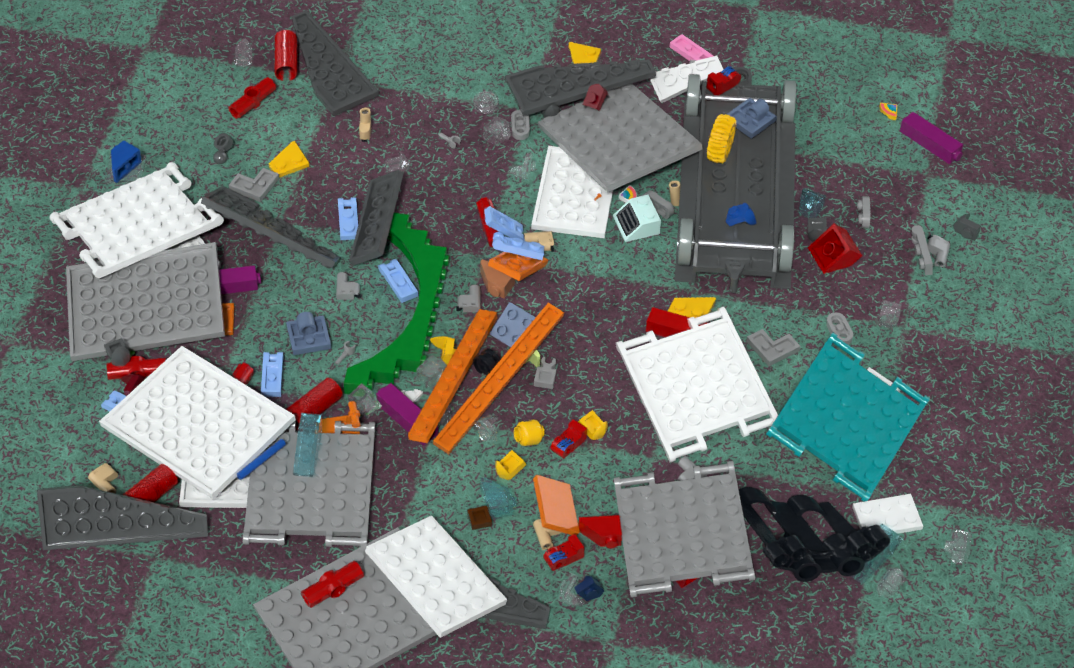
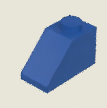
[111,140,141,183]

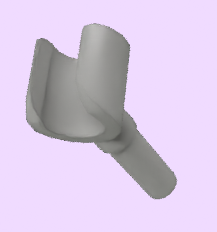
[439,133,461,148]
[334,341,356,365]

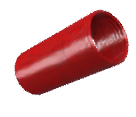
[274,30,297,81]
[286,377,343,431]
[123,464,178,502]

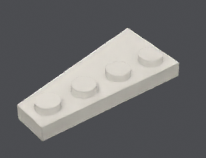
[650,56,724,103]

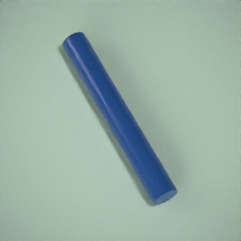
[237,439,286,480]

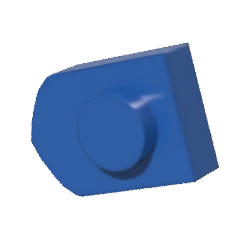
[726,203,756,226]

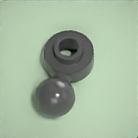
[213,133,233,164]

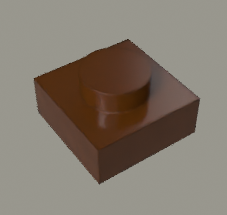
[467,505,492,530]

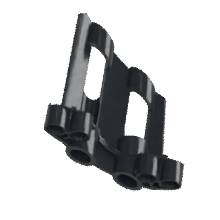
[738,487,890,582]

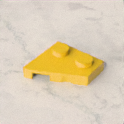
[568,42,601,64]
[269,141,309,178]
[668,297,716,318]

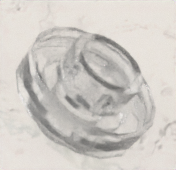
[473,91,499,114]

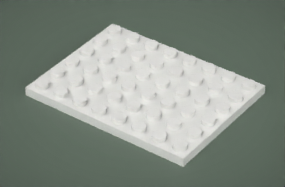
[99,346,296,499]

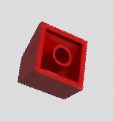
[808,223,863,274]

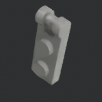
[912,225,933,275]

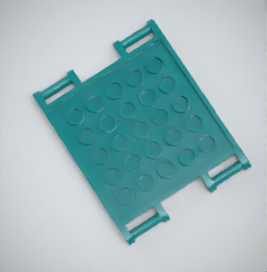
[766,332,930,502]

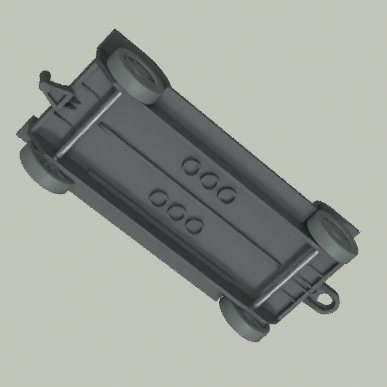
[675,67,796,293]

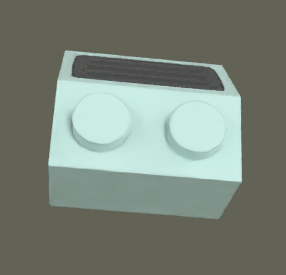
[613,195,661,242]

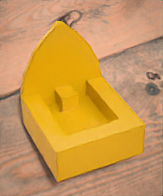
[430,336,456,365]
[578,410,608,440]
[495,450,526,480]

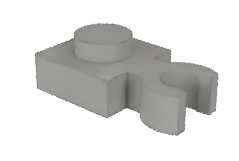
[534,357,556,389]

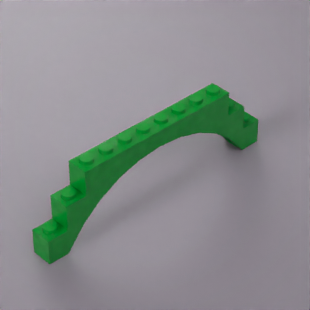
[344,213,450,397]

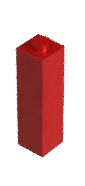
[646,307,708,337]

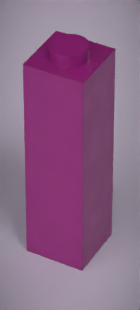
[900,112,963,165]
[219,265,261,294]
[376,383,438,446]

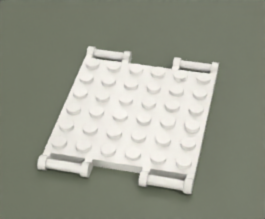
[50,162,224,278]
[616,307,778,463]

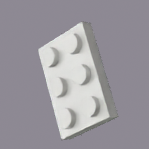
[852,494,923,535]

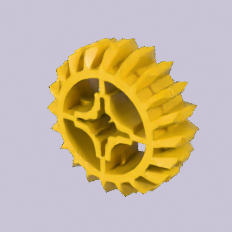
[707,114,736,164]

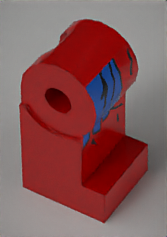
[706,66,741,95]
[550,419,587,459]
[543,534,584,571]

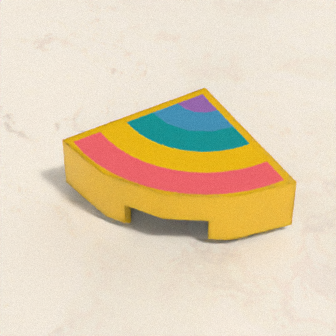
[879,103,897,120]

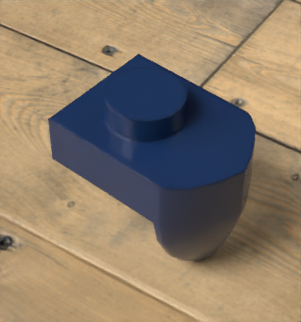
[574,576,604,601]

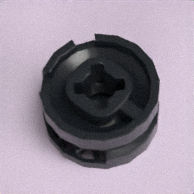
[473,348,501,377]

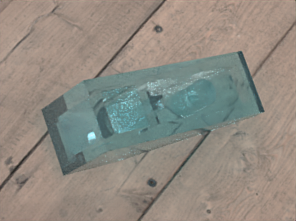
[293,413,322,477]
[851,524,903,585]

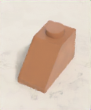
[480,259,515,298]

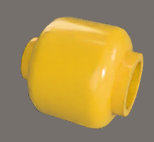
[514,419,545,446]

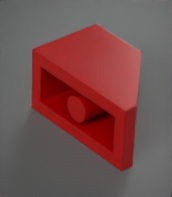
[578,515,622,548]

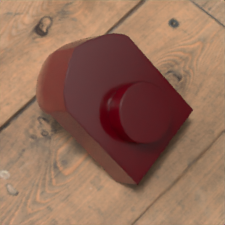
[582,84,609,111]
[121,374,145,396]

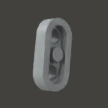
[511,110,530,140]
[642,190,674,219]
[857,196,870,228]
[826,312,853,345]

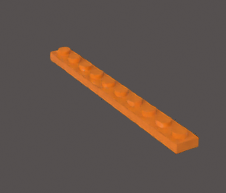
[433,302,564,455]
[408,309,498,443]

